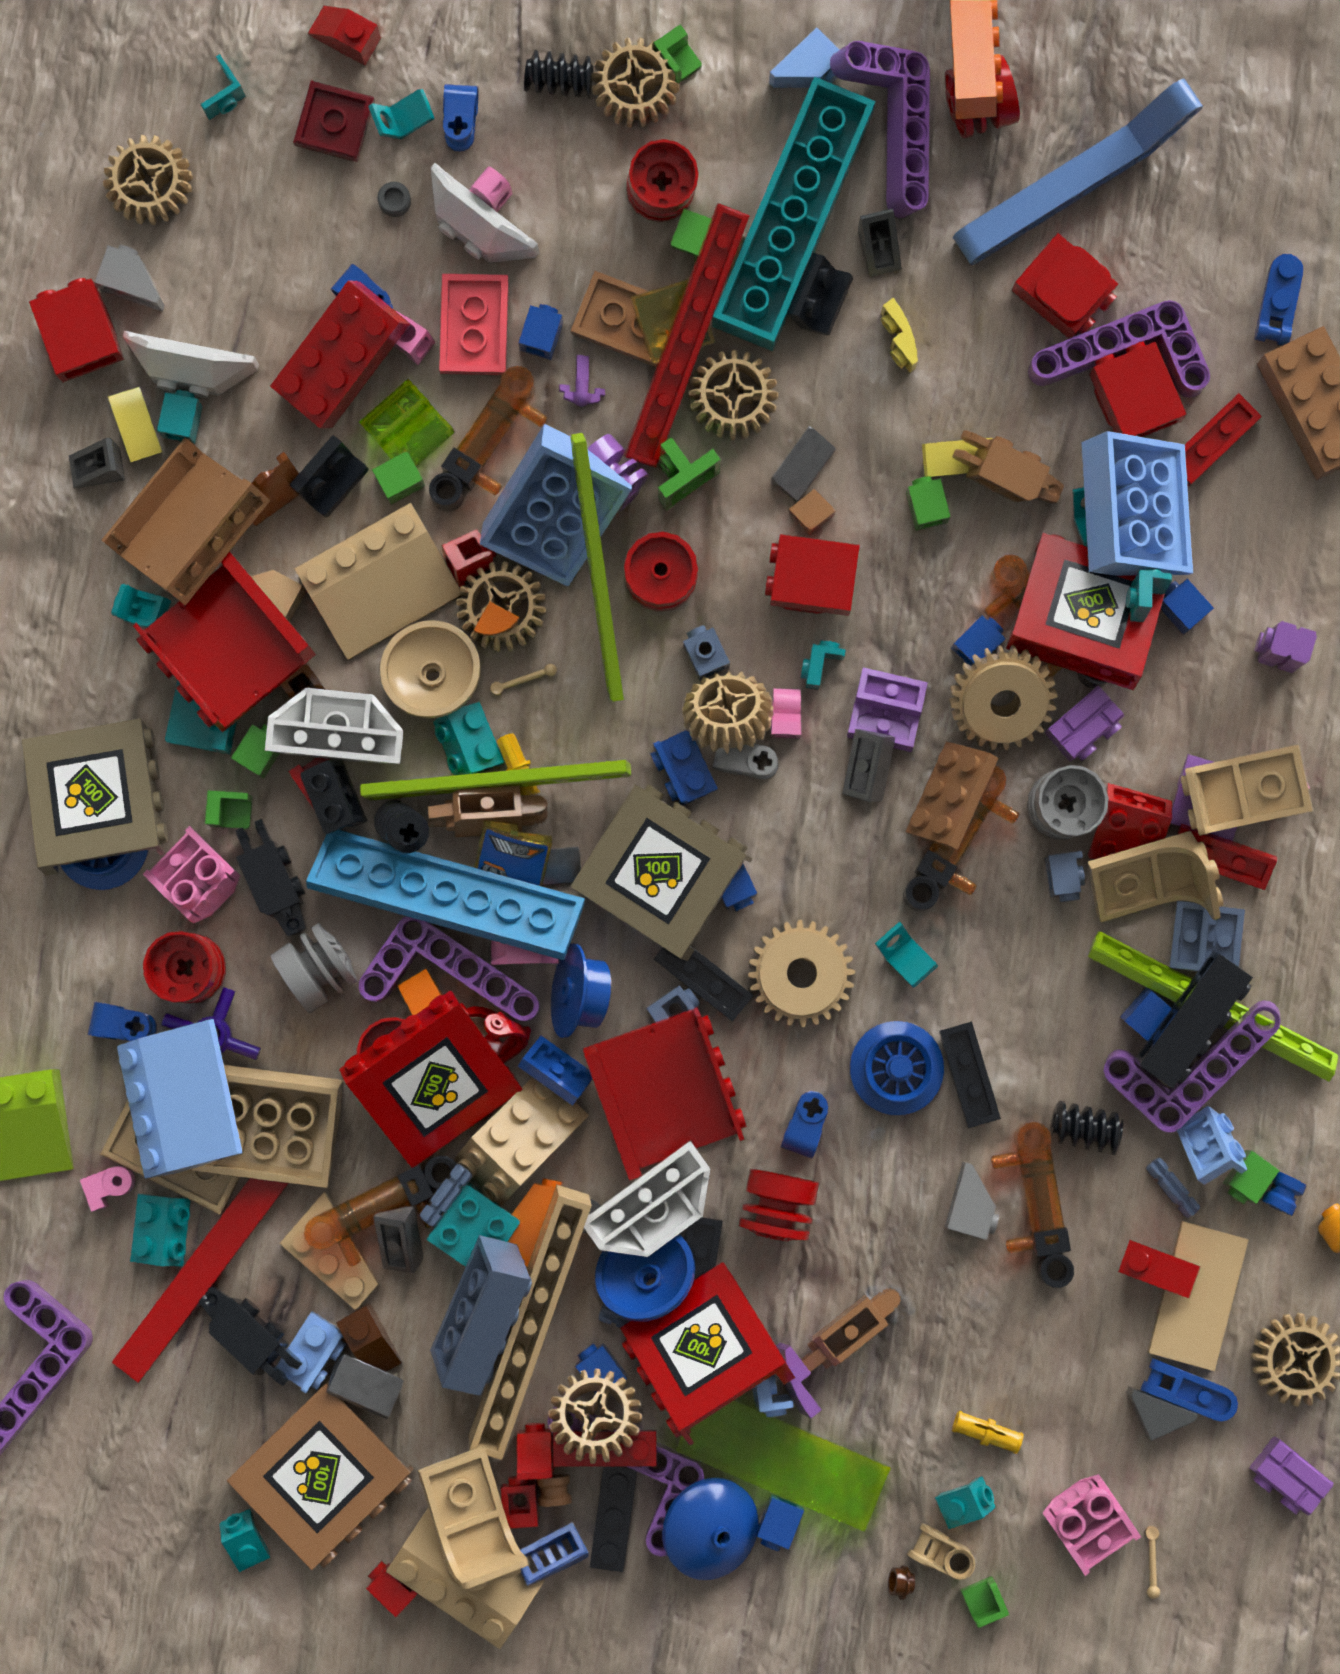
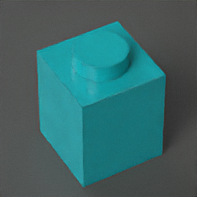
[157,390,203,444]

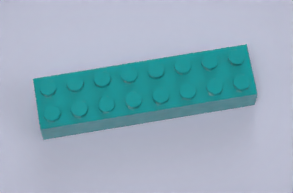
[712,77,876,352]

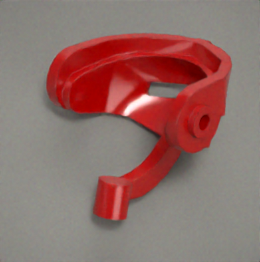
[460,1003,531,1063]

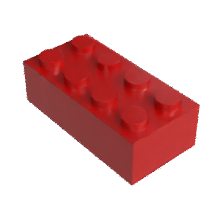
[270,280,410,429]

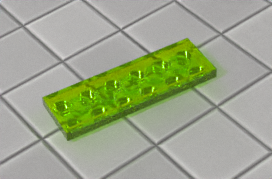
[676,1400,891,1532]

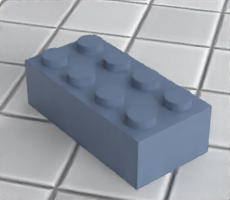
[430,1235,532,1396]

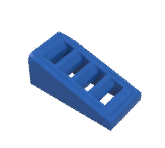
[520,1522,589,1586]

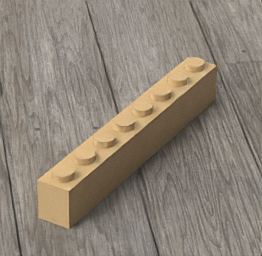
[468,1184,592,1460]

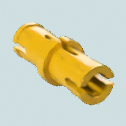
[952,1410,1024,1454]

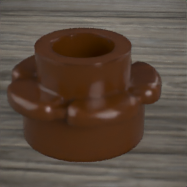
[888,1565,915,1600]

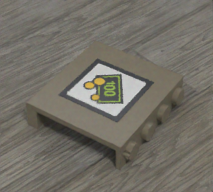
[22,718,168,876]
[570,784,752,961]

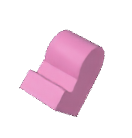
[470,166,512,212]
[394,311,435,365]
[770,688,801,739]
[80,1166,136,1212]

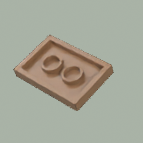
[570,271,669,367]
[905,741,999,850]

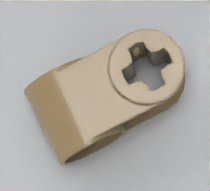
[907,1523,975,1580]

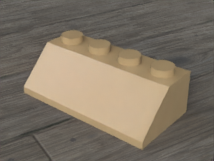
[386,1507,545,1649]

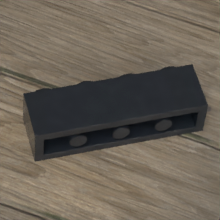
[1134,950,1253,1089]

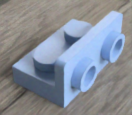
[1177,1106,1247,1185]
[276,1311,346,1394]
[752,1374,794,1417]

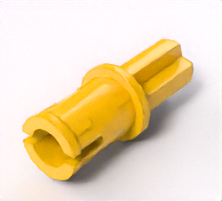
[497,733,540,795]

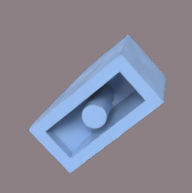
[769,27,839,88]

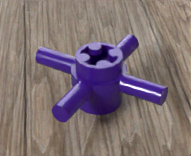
[162,987,261,1060]

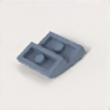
[1170,901,1245,972]

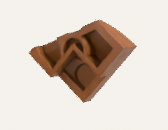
[252,452,299,526]

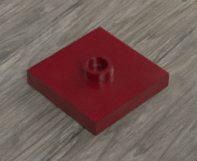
[293,81,375,163]

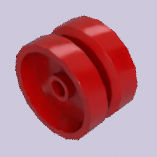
[624,532,698,612]

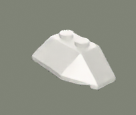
[431,163,539,263]
[123,331,259,398]
[265,688,403,764]
[584,1141,710,1257]

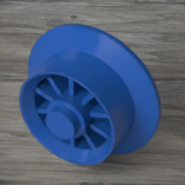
[60,850,148,890]
[551,943,611,1038]
[850,1021,944,1115]

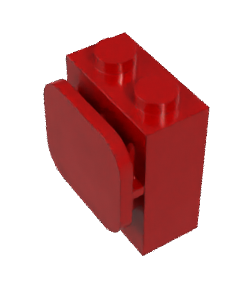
[1011,233,1119,339]
[29,278,125,383]
[1089,341,1187,437]
[765,534,860,616]

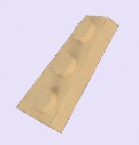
[279,1191,379,1310]

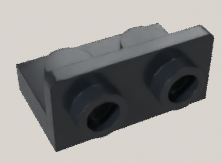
[787,253,853,335]
[290,435,369,518]
[300,760,368,834]

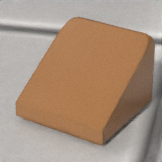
[789,489,836,535]

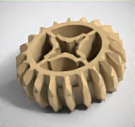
[591,37,680,128]
[103,134,193,225]
[689,350,778,440]
[456,561,546,652]
[682,670,774,754]
[1251,1313,1340,1407]
[548,1368,642,1464]

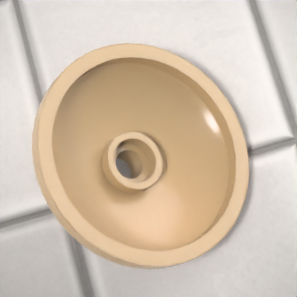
[380,621,481,718]

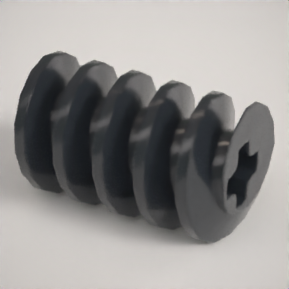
[524,50,593,99]
[374,800,430,853]
[1049,1101,1124,1155]

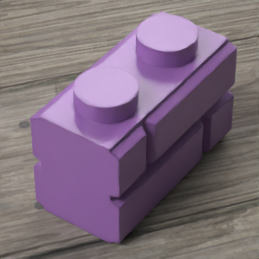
[1254,621,1317,673]
[1045,686,1124,762]
[1249,1436,1334,1516]

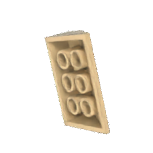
[295,503,463,661]
[193,1065,344,1188]

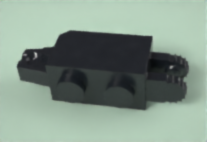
[236,819,307,937]
[199,1287,303,1386]

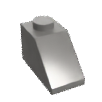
[95,245,165,312]
[944,1162,999,1240]

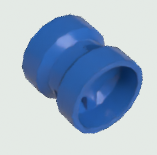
[1261,1172,1307,1216]

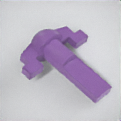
[559,355,605,407]

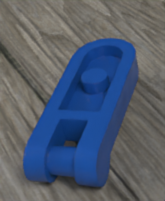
[1254,254,1303,346]
[1140,1358,1238,1422]

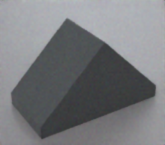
[857,208,902,277]
[69,438,125,488]
[1126,1386,1198,1441]

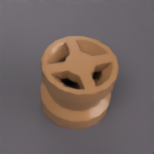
[536,1474,572,1507]

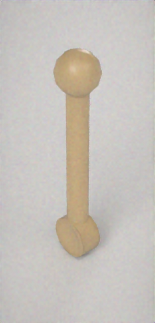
[490,664,557,695]
[1145,1526,1160,1599]

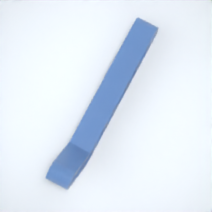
[953,78,1203,265]

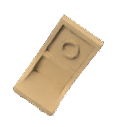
[1181,745,1313,835]
[1087,831,1224,922]
[455,1077,589,1205]
[418,1446,528,1591]

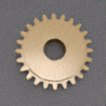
[949,645,1057,750]
[748,920,855,1027]

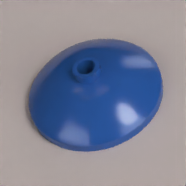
[595,1234,695,1322]
[662,1478,759,1580]

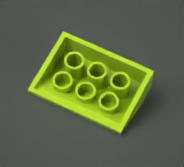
[0,1069,74,1181]

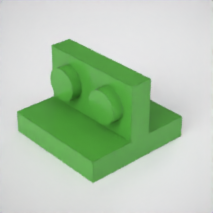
[658,437,721,511]

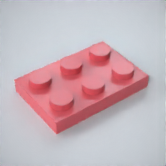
[439,274,509,375]

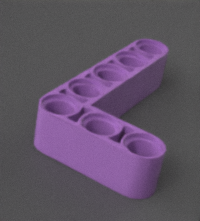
[830,41,930,218]
[1028,300,1210,398]
[359,916,540,1022]
[1104,1000,1281,1133]
[0,1280,93,1455]
[548,1406,704,1557]

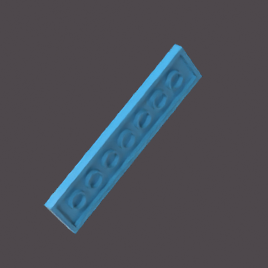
[306,830,585,960]

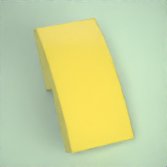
[880,298,918,373]
[108,386,162,462]
[922,438,993,477]

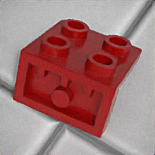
[1088,783,1172,860]

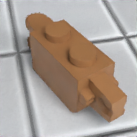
[952,430,1064,503]
[427,785,548,837]
[801,1287,901,1372]

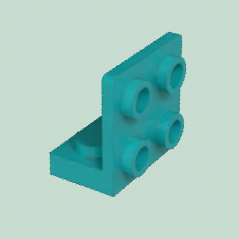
[165,680,238,755]
[426,1182,520,1267]

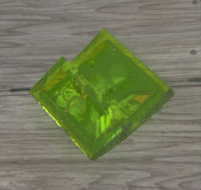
[359,379,455,466]

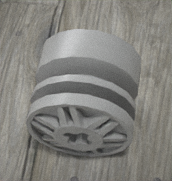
[1027,765,1109,840]
[270,923,358,1013]

